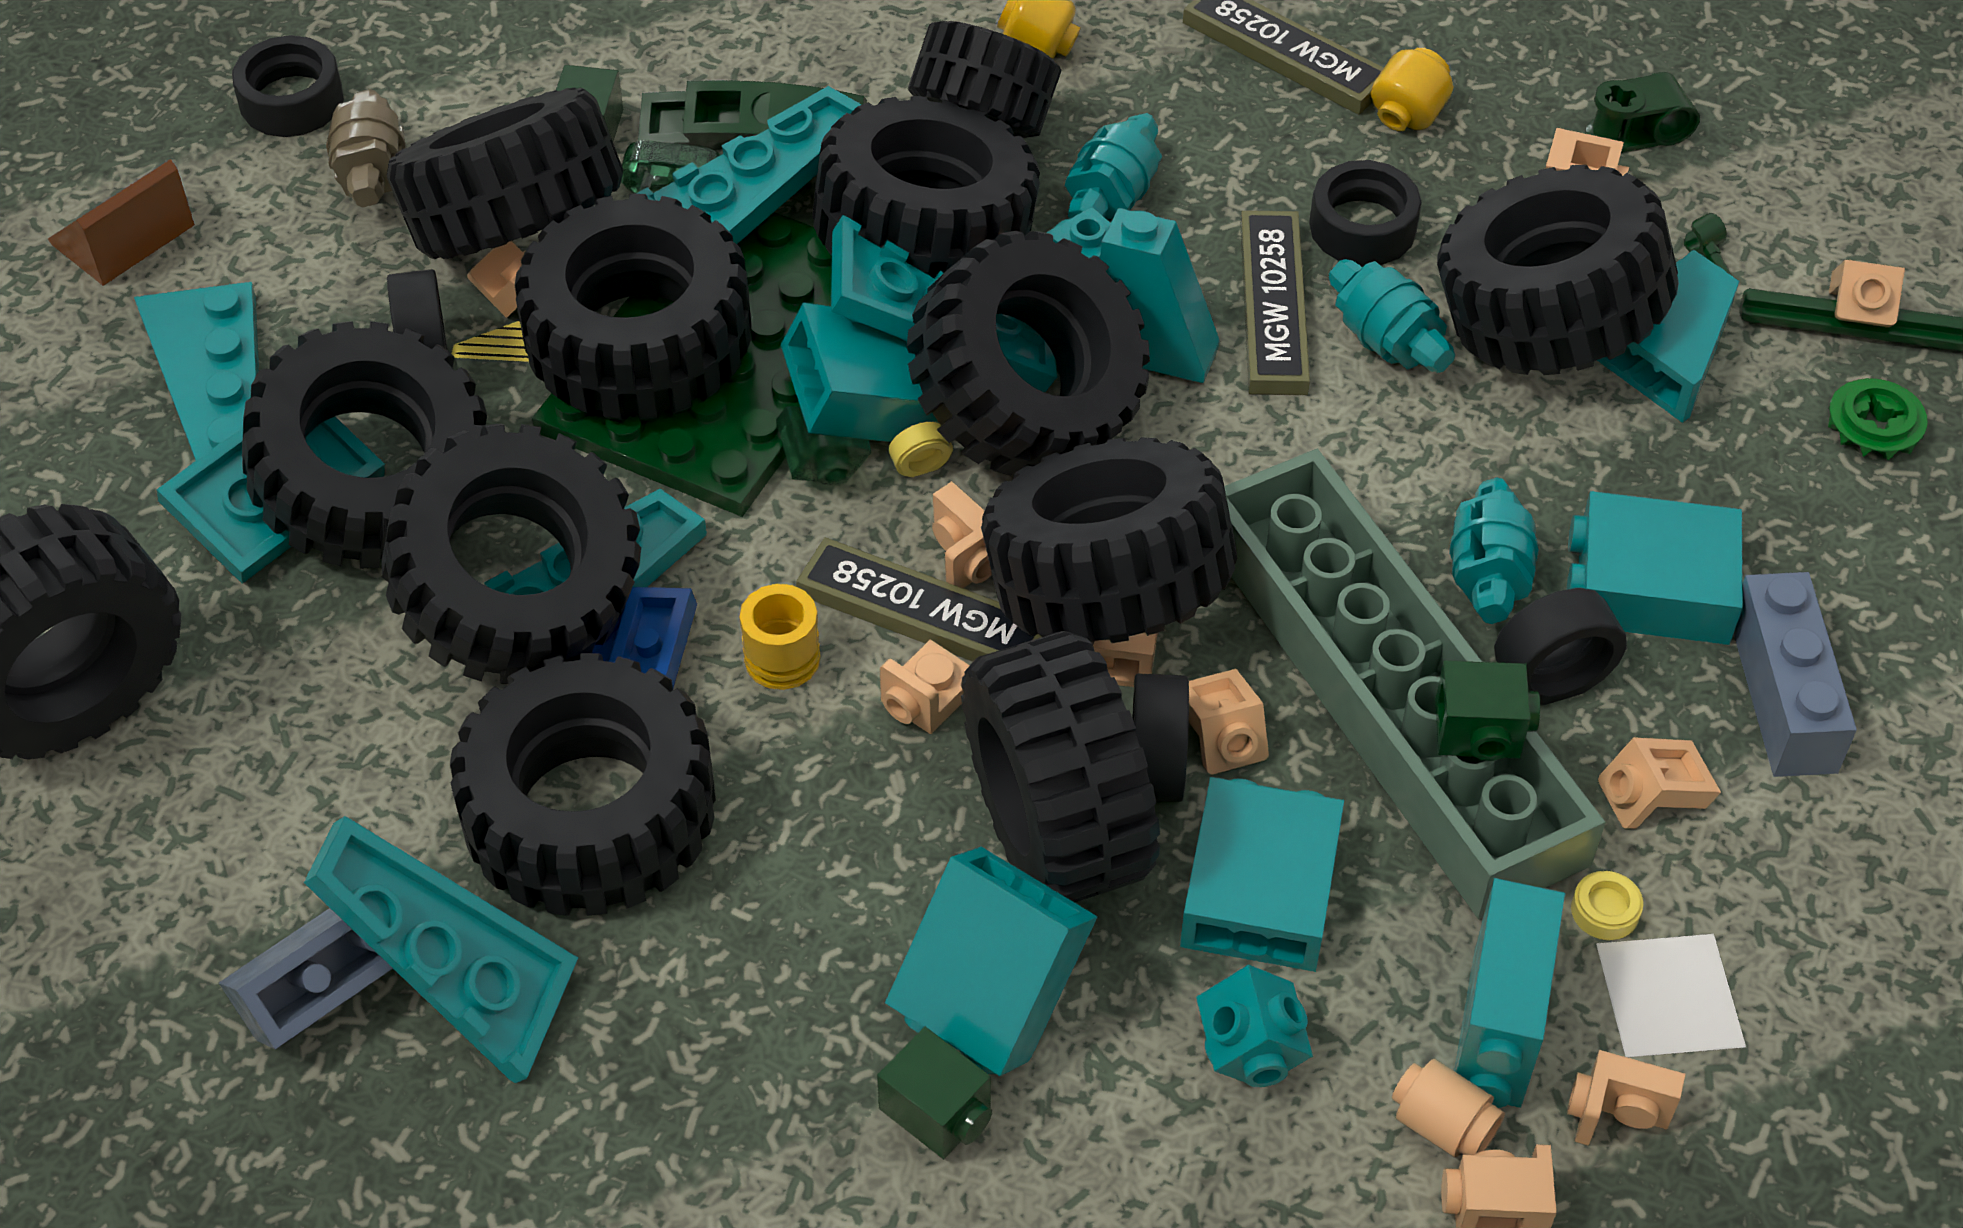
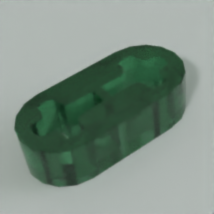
[621,140,721,194]

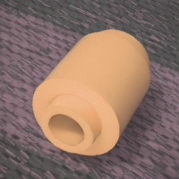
[1392,1059,1505,1158]

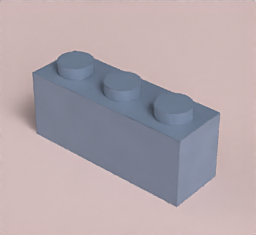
[1734,572,1857,777]
[219,908,393,1049]

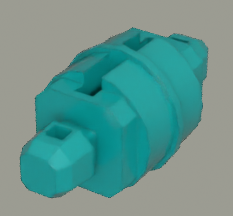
[1064,113,1162,219]
[1329,259,1455,373]
[1449,477,1539,624]

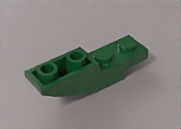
[637,80,867,153]

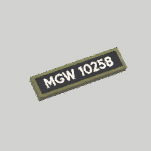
[1183,0,1384,115]
[1240,211,1310,395]
[796,537,1041,661]

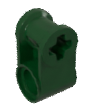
[1585,72,1700,154]

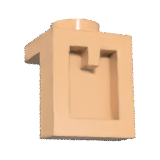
[467,241,526,318]
[1829,260,1905,327]
[932,481,992,588]
[880,639,970,734]
[1189,669,1269,775]
[1598,737,1721,829]
[1567,1050,1685,1146]

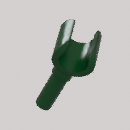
[1684,213,1732,276]

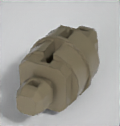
[326,89,406,207]

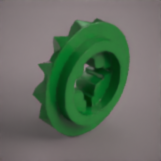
[1828,378,1928,460]

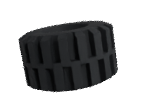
[908,21,1062,138]

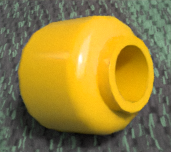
[997,0,1081,59]
[1371,48,1454,131]

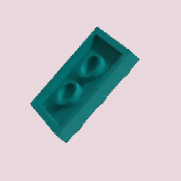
[157,417,385,584]

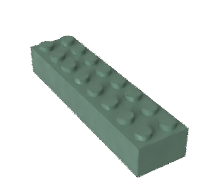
[1224,448,1606,919]

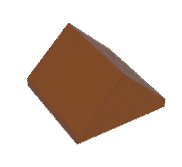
[48,159,195,286]

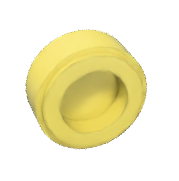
[889,422,953,477]
[1571,871,1643,940]

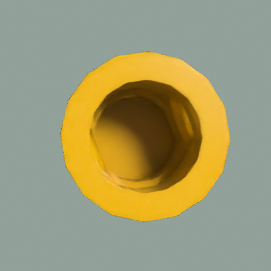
[739,584,821,690]

